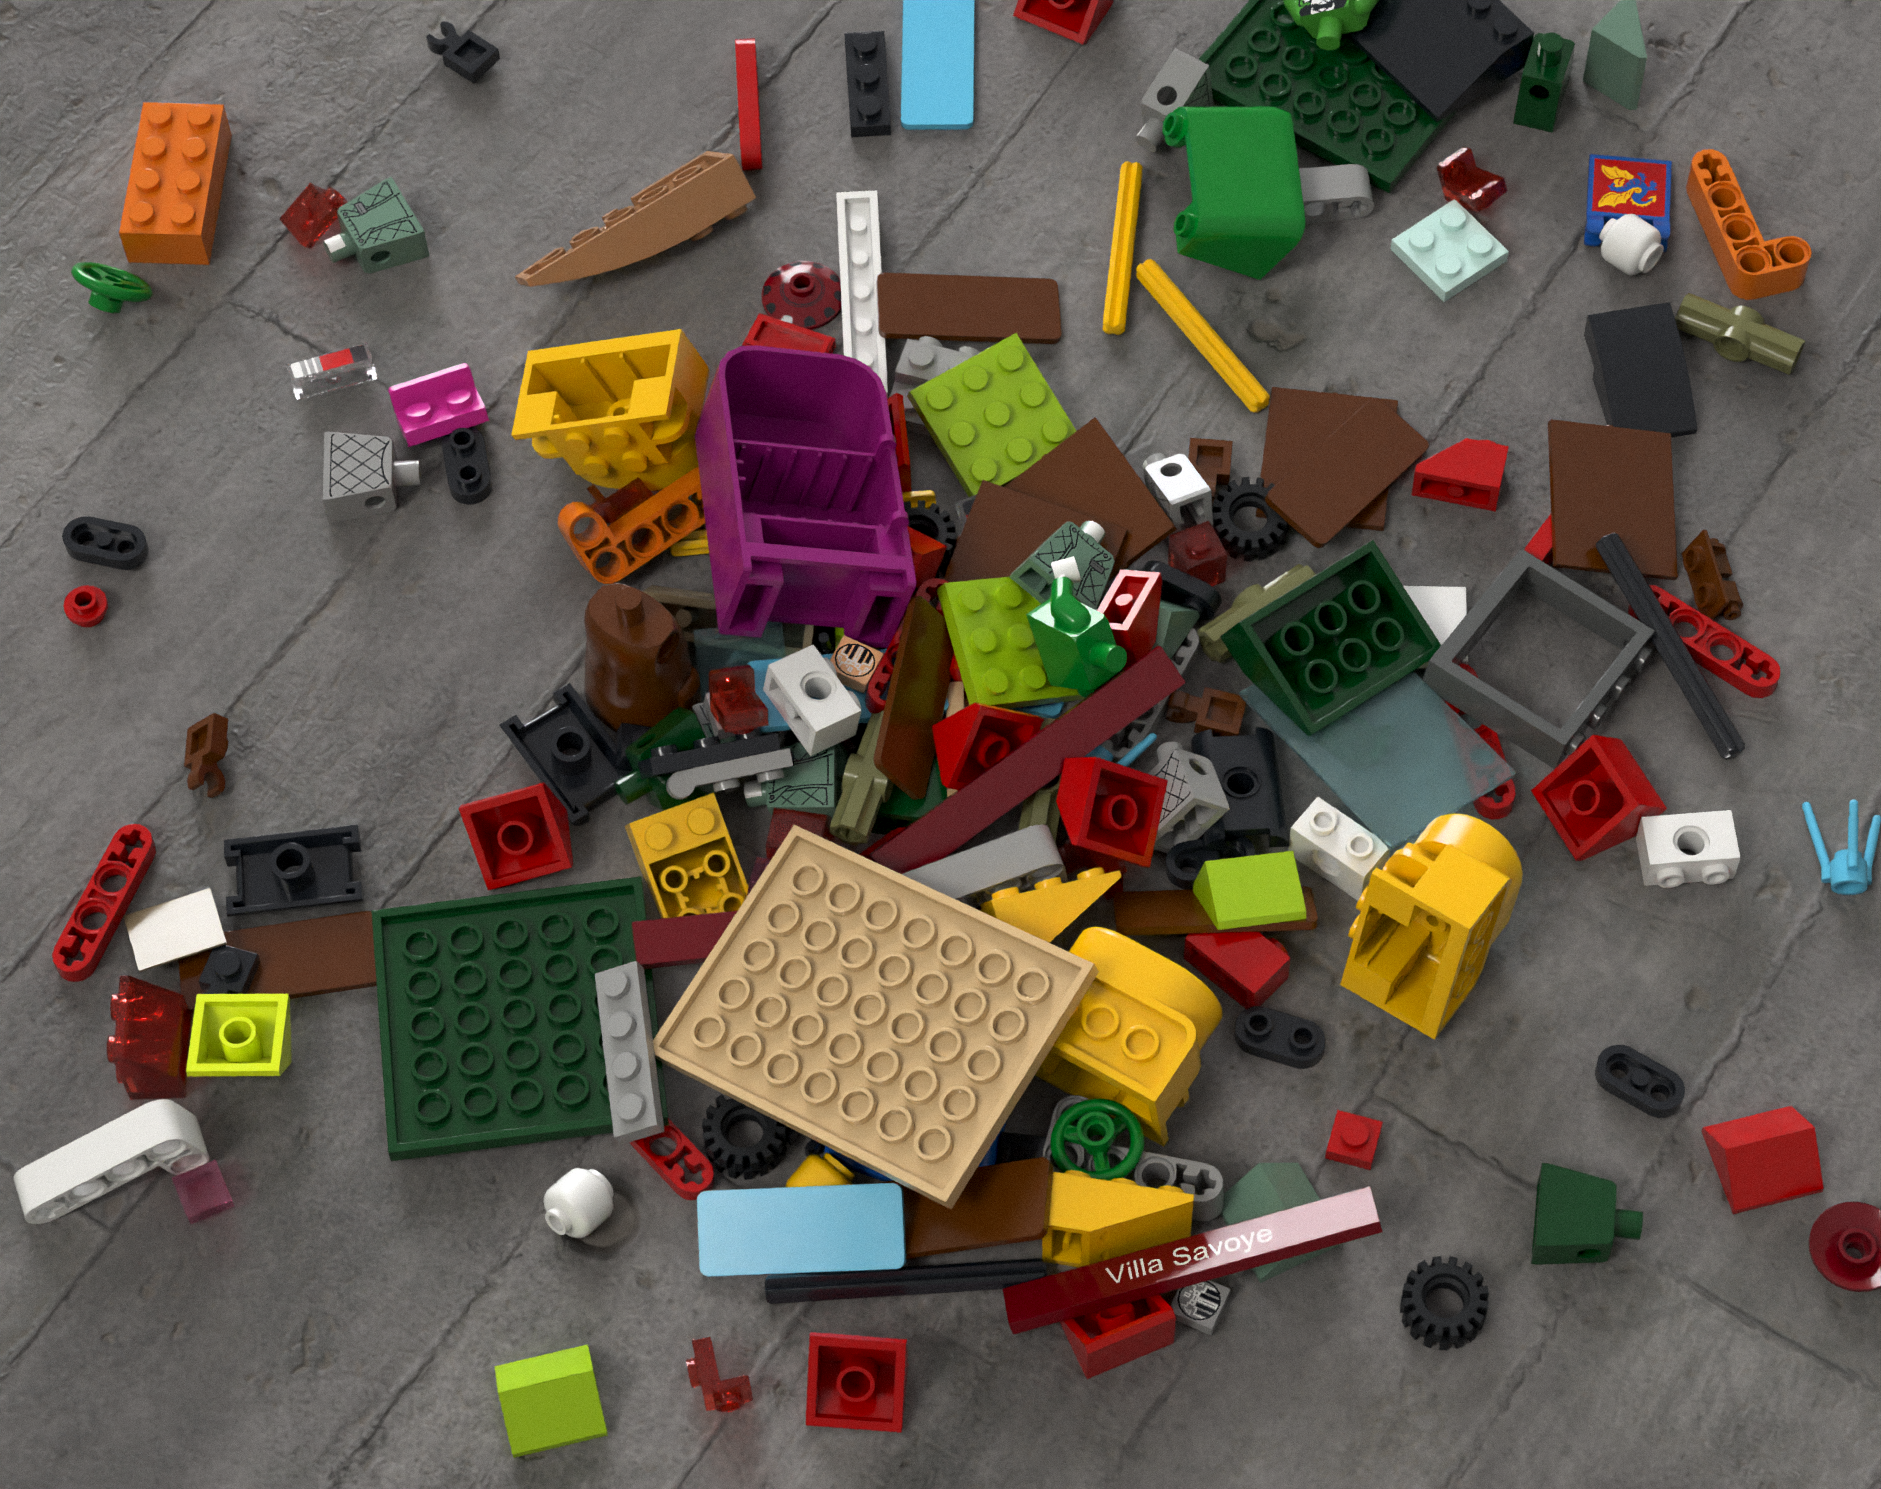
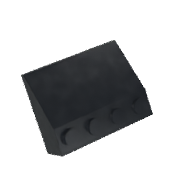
[1345,0,1534,123]

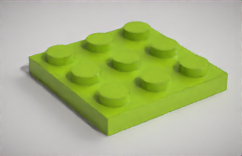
[907,333,1076,500]
[937,577,1085,709]

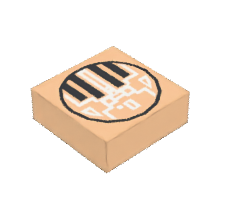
[830,635,884,694]

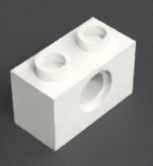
[763,644,861,756]
[1288,797,1391,901]
[1636,810,1740,888]

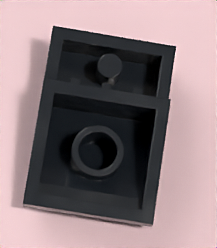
[1584,302,1697,438]

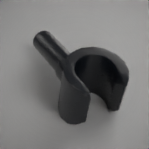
[817,632,836,655]

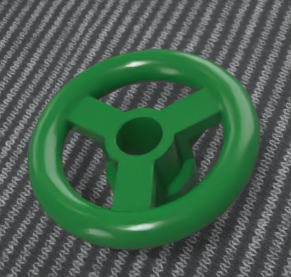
[71,262,153,313]
[1050,1098,1145,1181]

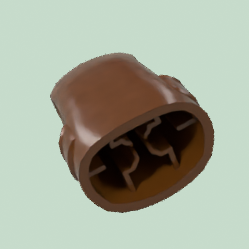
[584,583,701,733]

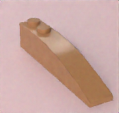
[515,151,756,287]

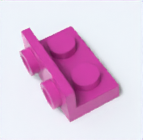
[388,363,489,447]

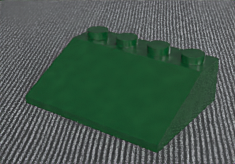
[1220,540,1441,737]

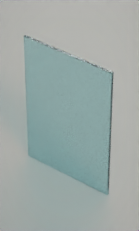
[1239,671,1517,850]

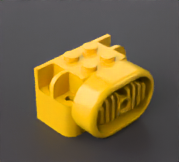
[511,329,710,491]
[1340,813,1523,1040]
[1035,927,1223,1147]

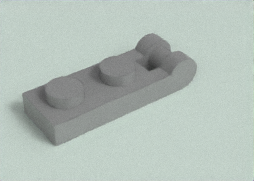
[666,748,793,800]

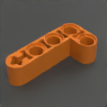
[1686,149,1812,300]
[558,467,705,584]

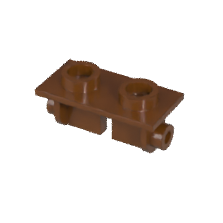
[1681,529,1743,620]

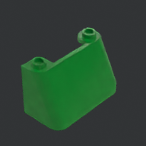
[1162,107,1305,280]

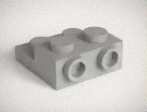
[889,336,980,436]

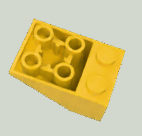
[625,793,750,919]
[980,867,1122,943]
[1042,1170,1194,1267]

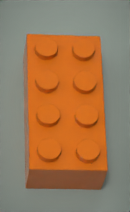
[119,102,232,265]

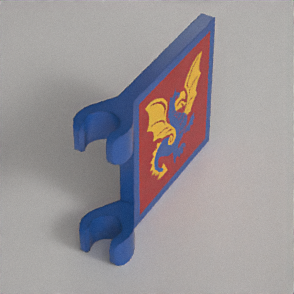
[1584,154,1672,252]

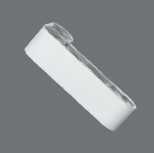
[13,1099,210,1224]

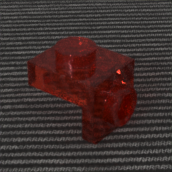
[1437,146,1508,213]
[279,183,347,249]
[586,477,654,525]
[709,665,769,734]
[1058,839,1127,900]
[686,1337,753,1412]

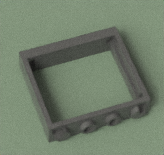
[1421,549,1655,769]

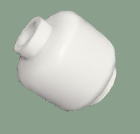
[1599,214,1664,276]
[544,1168,614,1238]

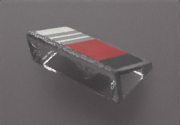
[286,343,377,400]

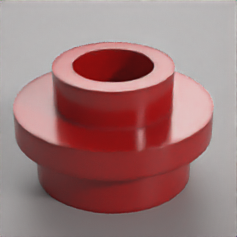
[63,585,108,627]

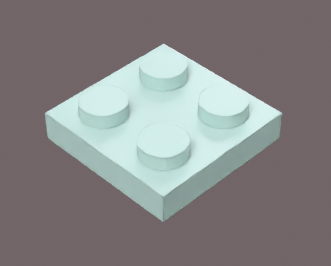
[1390,199,1509,302]

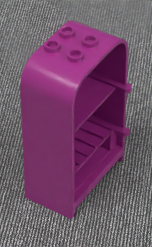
[695,345,916,648]

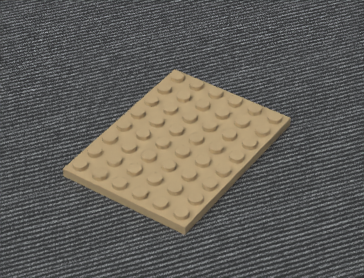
[653,825,1099,1209]

